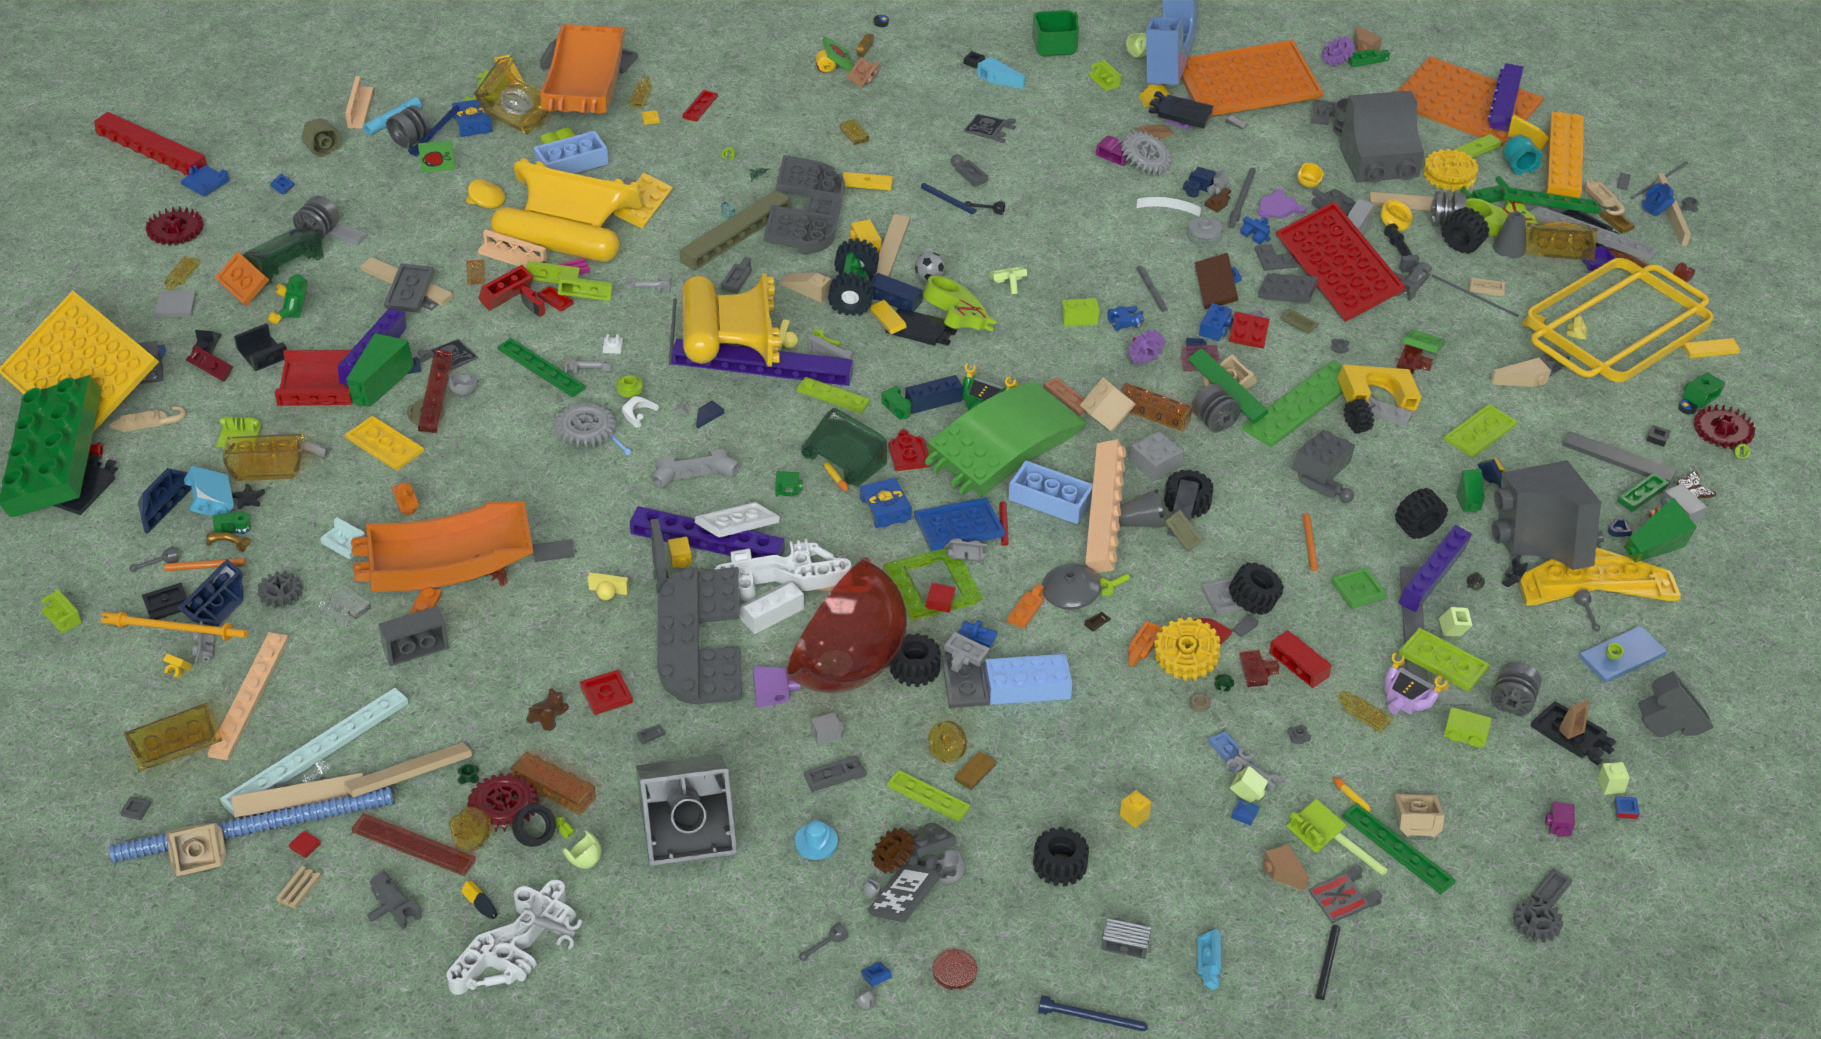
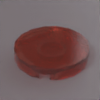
[932,949,978,990]

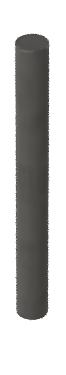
[1136,265,1168,312]

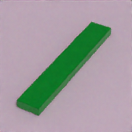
[1500,187,1600,214]
[497,338,586,398]
[1188,348,1268,424]
[1342,803,1456,895]

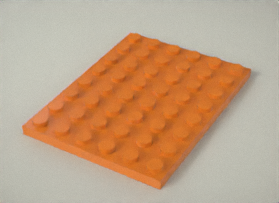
[1181,40,1323,116]
[1397,56,1544,146]

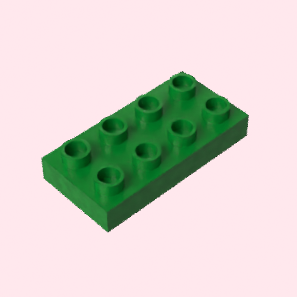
[0,375,102,517]

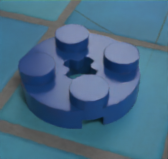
[1642,183,1675,216]

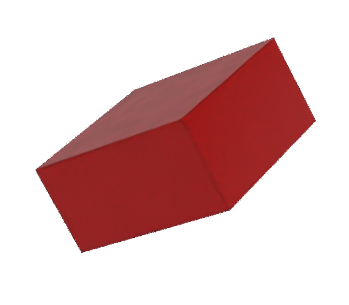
[926,583,956,613]

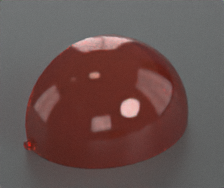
[786,557,907,693]

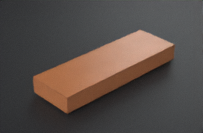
[1043,377,1087,416]

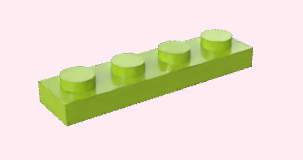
[797,377,870,414]

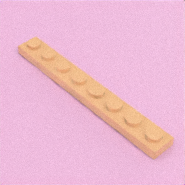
[208,632,289,760]

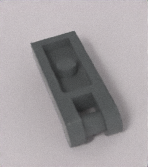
[804,756,867,792]

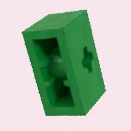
[1683,372,1725,408]

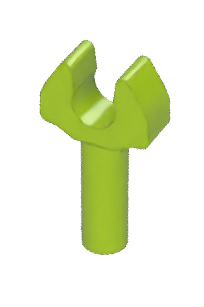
[808,329,841,347]
[1100,573,1130,596]

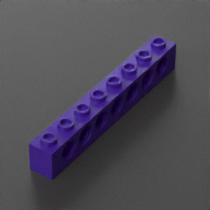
[630,506,785,559]

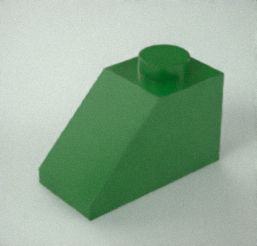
[1456,469,1485,512]

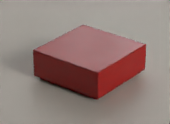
[289,831,321,858]

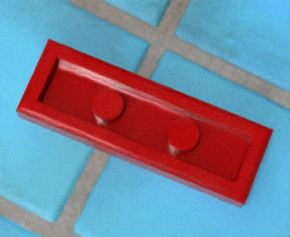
[682,90,718,122]

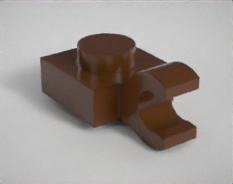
[1204,188,1232,213]

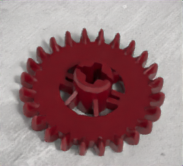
[145,206,204,246]
[1694,404,1756,449]
[467,773,539,832]

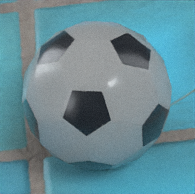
[914,252,945,282]

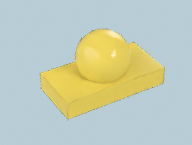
[778,319,798,351]
[588,572,629,601]

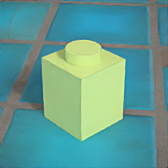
[1439,607,1473,637]
[1598,762,1630,795]
[1230,766,1268,803]

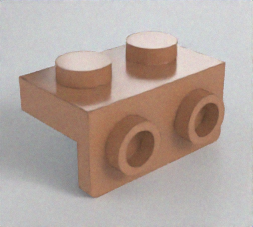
[846,57,880,87]

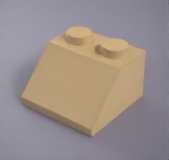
[1080,377,1136,432]

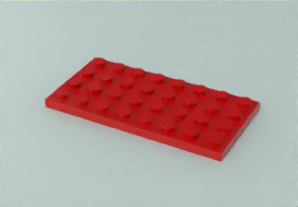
[1276,201,1405,322]

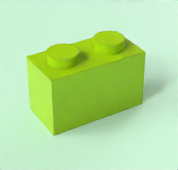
[1061,298,1100,326]
[1443,707,1492,748]

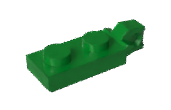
[1347,49,1390,67]

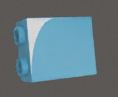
[184,466,234,516]

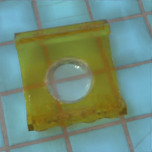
[474,56,548,135]

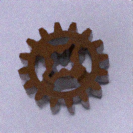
[872,827,915,874]

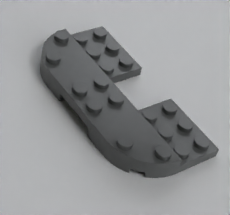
[764,155,845,255]
[657,566,742,704]

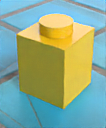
[668,537,692,568]
[1120,790,1152,828]

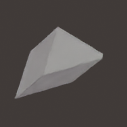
[674,401,691,415]

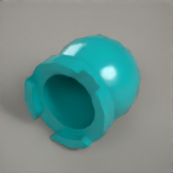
[1503,135,1543,175]

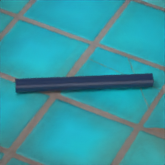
[921,183,977,215]

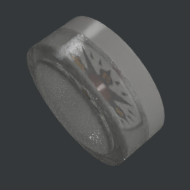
[1187,217,1222,246]

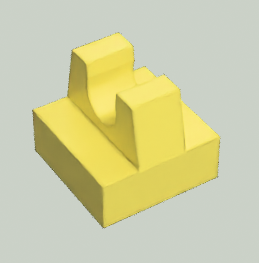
[1567,316,1587,340]

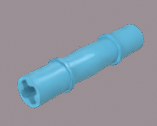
[363,97,422,136]

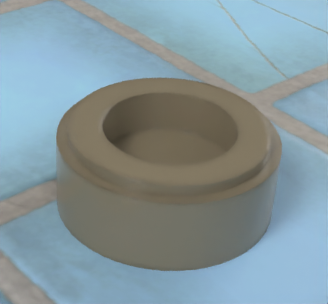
[1190,694,1211,712]

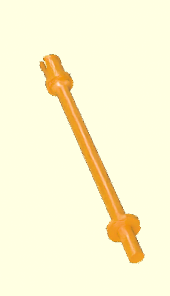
[101,611,248,641]

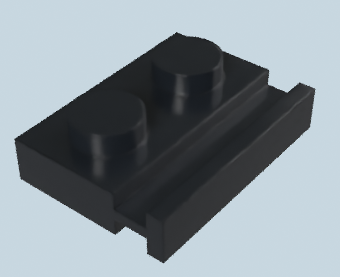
[142,582,187,620]

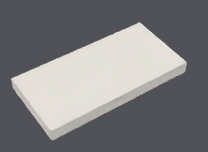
[695,502,780,537]

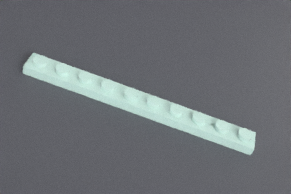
[220,688,408,816]

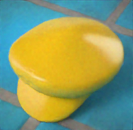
[466,179,506,209]
[1380,199,1413,231]

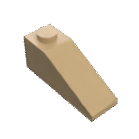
[779,272,831,303]
[1491,358,1551,387]

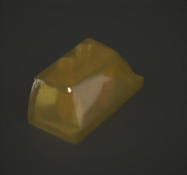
[1525,222,1597,261]
[222,434,305,481]
[124,703,222,772]

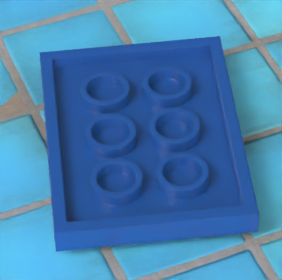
[914,497,1005,551]

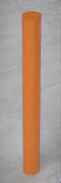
[1302,513,1318,571]
[164,558,246,571]

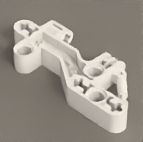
[715,538,853,601]
[447,880,576,995]

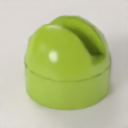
[722,146,736,160]
[1734,443,1750,459]
[1606,643,1624,661]

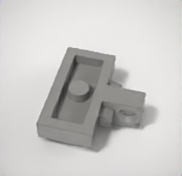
[944,632,990,672]

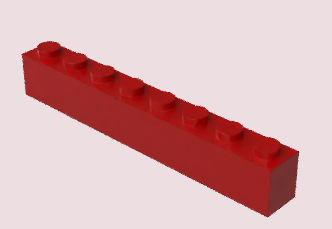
[94,112,207,175]

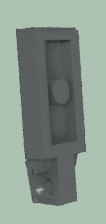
[721,257,752,294]

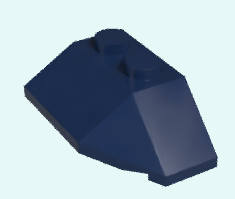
[138,468,192,534]
[178,559,243,626]

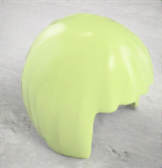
[1126,32,1147,58]
[563,830,602,869]

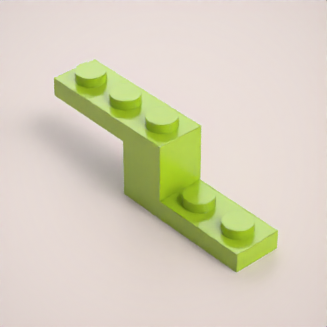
[526,261,613,301]

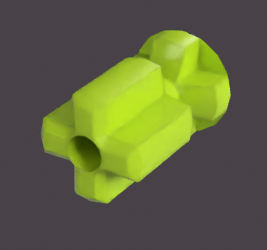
[555,816,574,839]

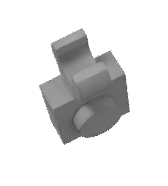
[1207,170,1230,195]

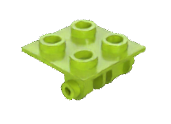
[216,416,262,449]
[1286,798,1347,854]

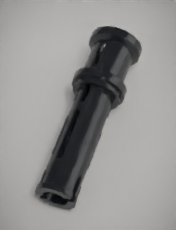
[1383,223,1413,256]

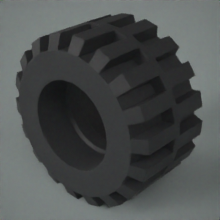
[1442,207,1489,254]
[1164,469,1213,518]
[1395,488,1448,539]
[1229,562,1284,615]
[890,633,941,687]
[1033,827,1089,887]

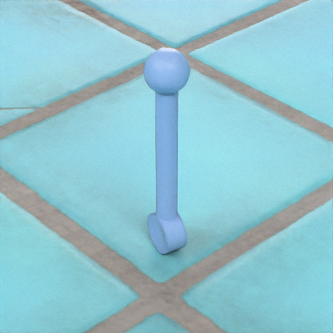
[608,432,632,455]

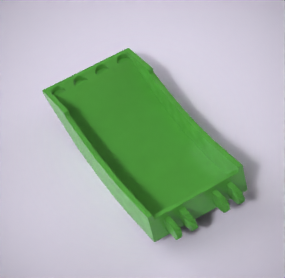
[925,381,1087,497]

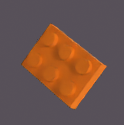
[215,251,269,306]

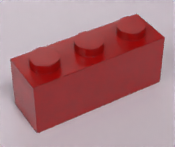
[478,265,533,311]
[1269,630,1332,688]

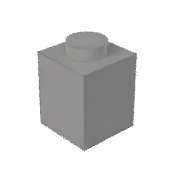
[811,712,844,746]

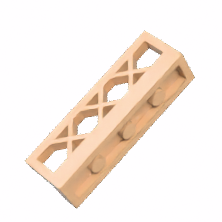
[345,76,374,128]
[478,229,547,268]

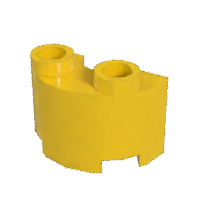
[1139,84,1171,107]

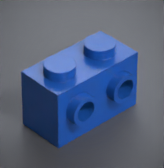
[1199,303,1233,341]

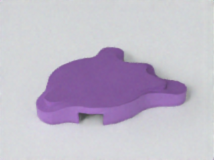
[1258,189,1306,219]

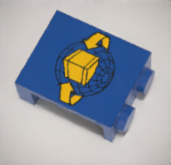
[452,98,493,137]
[860,477,912,528]

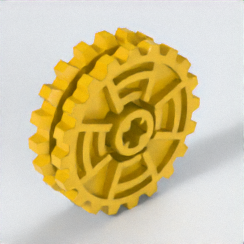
[1423,149,1479,191]
[1154,617,1221,681]

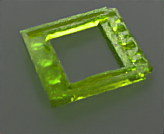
[883,548,983,621]

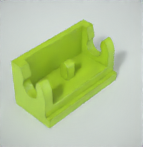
[1088,59,1121,91]
[41,589,81,634]

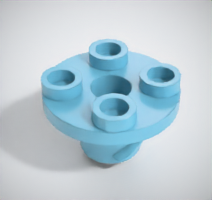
[795,820,838,860]

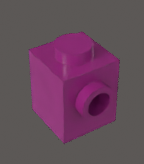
[1545,802,1575,837]

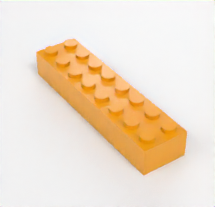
[1545,111,1584,198]

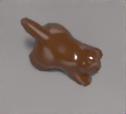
[526,688,569,731]

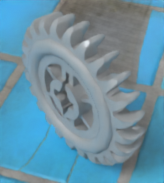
[1121,131,1172,176]
[554,403,616,448]

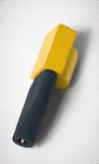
[461,881,498,919]

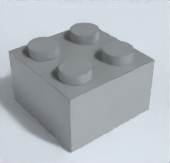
[1129,431,1184,481]

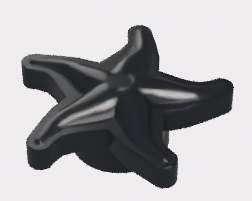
[232,484,265,509]

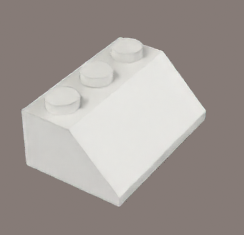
[740,582,804,634]

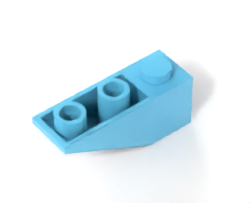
[977,57,1025,89]

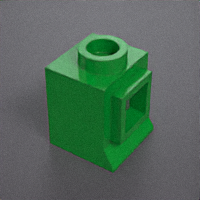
[775,471,803,497]

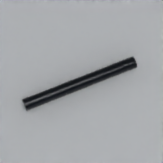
[1315,925,1340,1000]

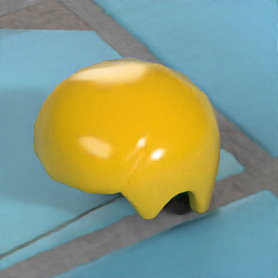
[1297,163,1324,188]

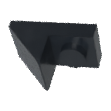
[191,330,221,357]

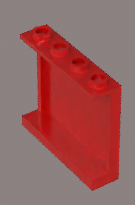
[275,350,352,406]

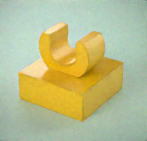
[163,653,193,678]

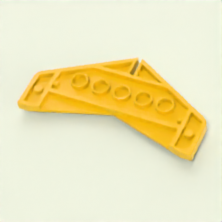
[1518,547,1681,606]

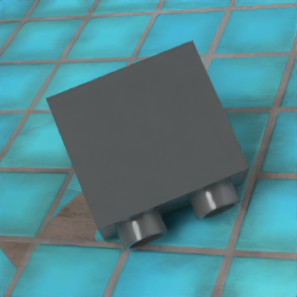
[1339,91,1424,183]
[1491,460,1601,570]
[636,755,737,866]

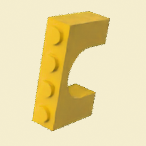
[1337,364,1422,411]

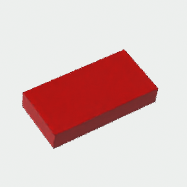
[537,286,574,312]

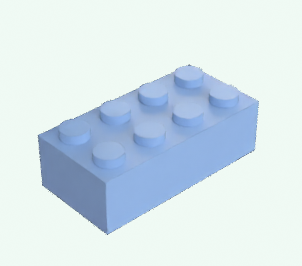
[533,131,608,174]
[1008,460,1093,525]
[985,654,1072,705]

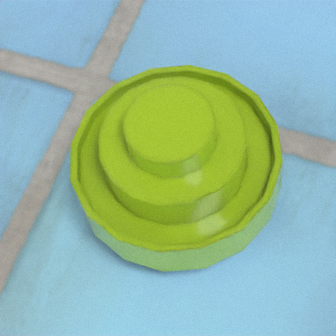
[616,375,643,398]

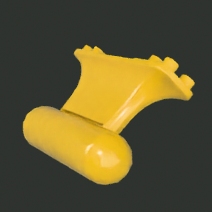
[490,158,643,262]
[681,273,780,367]

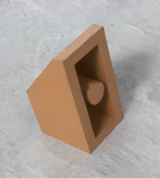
[1354,25,1382,52]
[1262,844,1309,890]

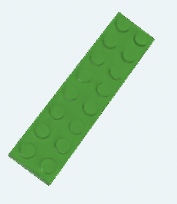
[1242,360,1343,448]

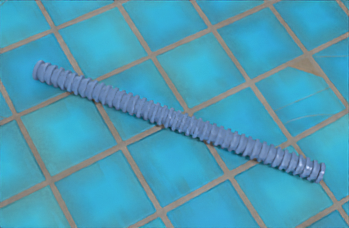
[109,786,393,863]

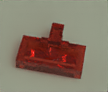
[1397,344,1433,374]
[1239,650,1280,687]

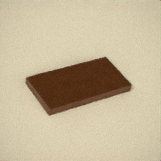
[1195,253,1239,309]

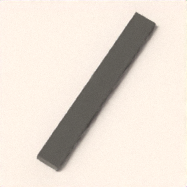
[1400,566,1428,682]

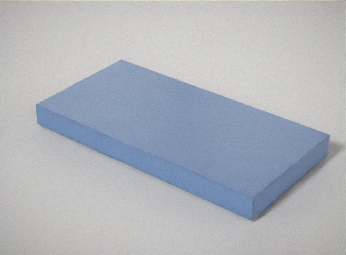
[1579,626,1668,683]

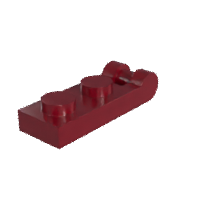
[186,345,234,382]

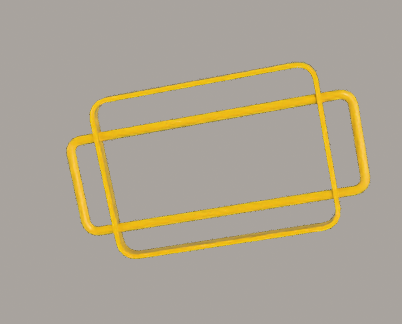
[1525,258,1713,382]

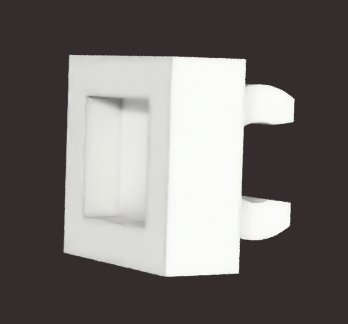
[603,334,623,354]

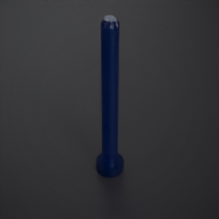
[408,105,460,157]

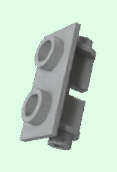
[944,539,987,562]
[191,621,214,663]

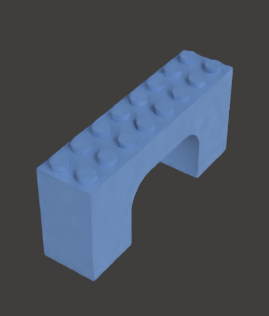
[1146,0,1199,86]

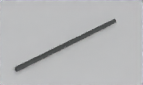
[1630,161,1688,199]
[1432,274,1519,317]
[669,298,677,365]

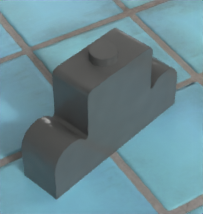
[1638,671,1714,737]

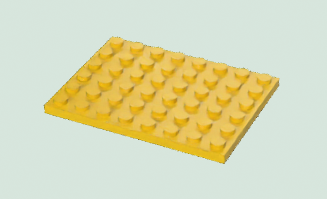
[0,290,159,432]

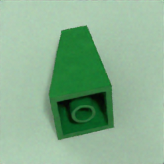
[1624,498,1697,563]

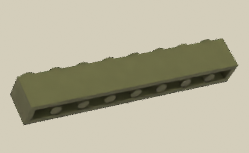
[680,190,790,271]

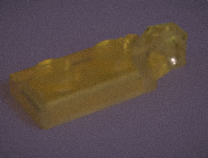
[628,76,652,109]
[165,256,201,291]
[1338,690,1393,733]

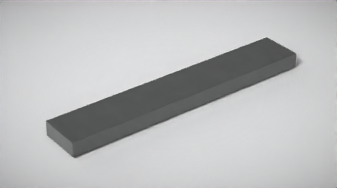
[1563,431,1676,485]

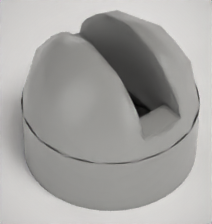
[863,879,881,897]
[855,990,875,1010]

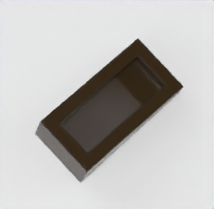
[1084,612,1111,632]

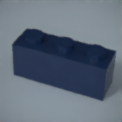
[870,273,923,312]
[905,375,963,414]

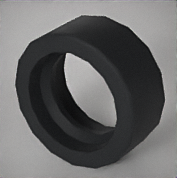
[512,804,556,847]

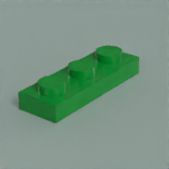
[1617,473,1669,512]

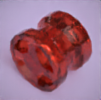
[1673,262,1695,282]

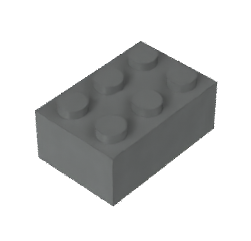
[1292,430,1355,485]
[378,606,449,667]

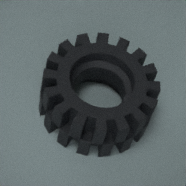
[1343,398,1374,434]

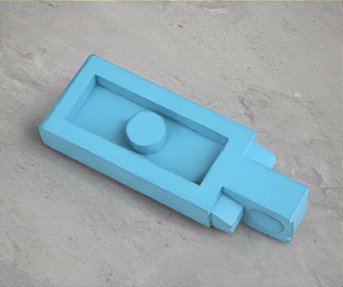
[1197,929,1221,990]

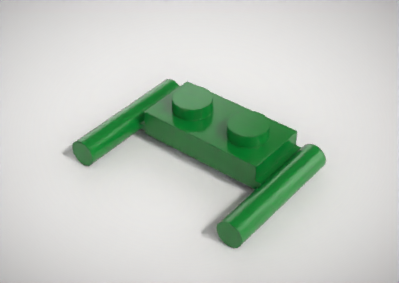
[1460,176,1509,203]

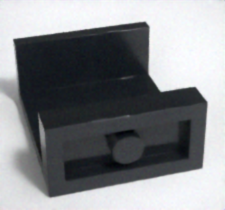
[234,323,287,372]

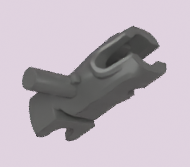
[1393,262,1432,301]
[367,871,421,929]

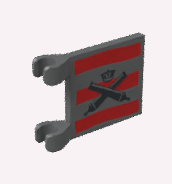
[1308,865,1382,923]

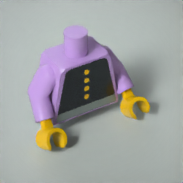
[1384,652,1449,715]

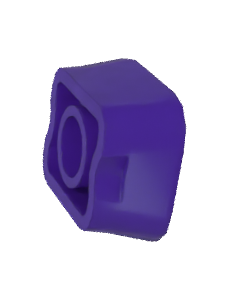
[1582,247,1616,271]

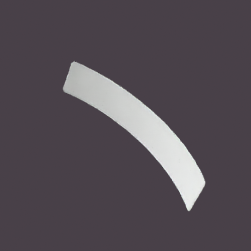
[1136,197,1201,217]

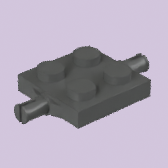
[1312,188,1356,216]

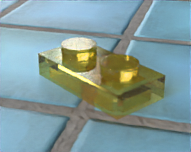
[840,119,869,145]

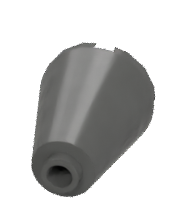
[1493,211,1527,259]
[1119,489,1165,527]

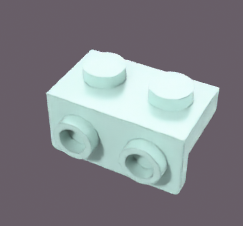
[321,517,365,560]

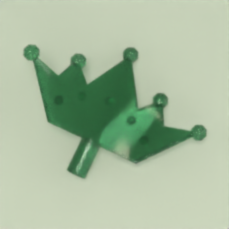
[749,168,771,182]

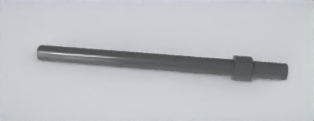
[1228,168,1256,228]

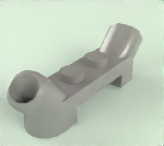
[652,449,739,488]

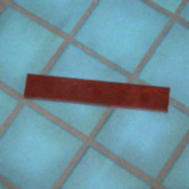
[418,350,453,433]
[351,813,476,877]

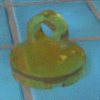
[928,721,968,763]
[450,807,491,851]

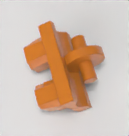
[391,482,419,516]

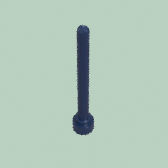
[1038,995,1148,1031]

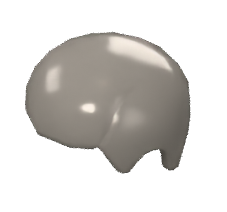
[448,373,477,396]
[936,850,966,885]

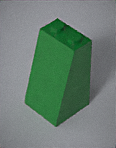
[346,333,414,407]

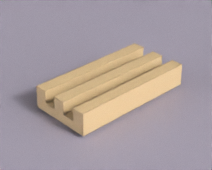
[1469,278,1505,296]
[276,866,321,909]

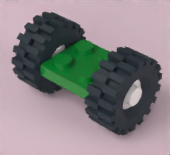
[828,238,879,316]

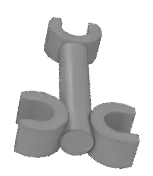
[626,274,672,293]
[564,355,611,373]
[1226,747,1282,792]
[520,908,582,950]

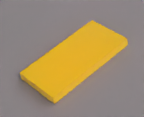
[345,415,424,471]

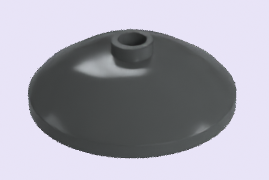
[1042,564,1101,610]

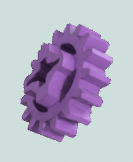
[1322,36,1355,66]
[1128,329,1166,365]

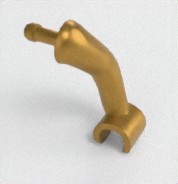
[206,532,251,552]

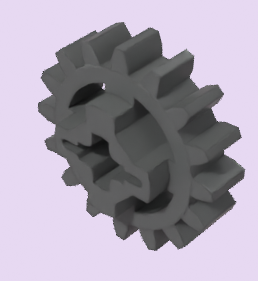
[257,571,302,608]
[1513,898,1563,943]

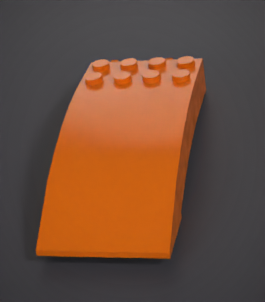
[540,24,625,114]
[351,501,533,592]

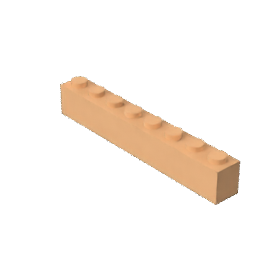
[1085,439,1126,573]

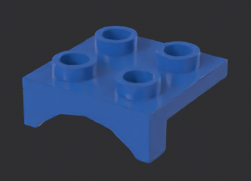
[181,165,229,196]

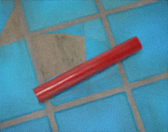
[999,501,1009,546]

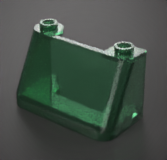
[243,229,324,287]
[801,408,887,488]

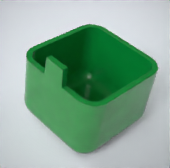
[1032,10,1079,56]

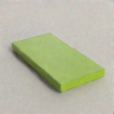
[1444,404,1518,458]
[1398,627,1490,692]

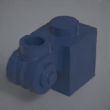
[1183,166,1216,198]

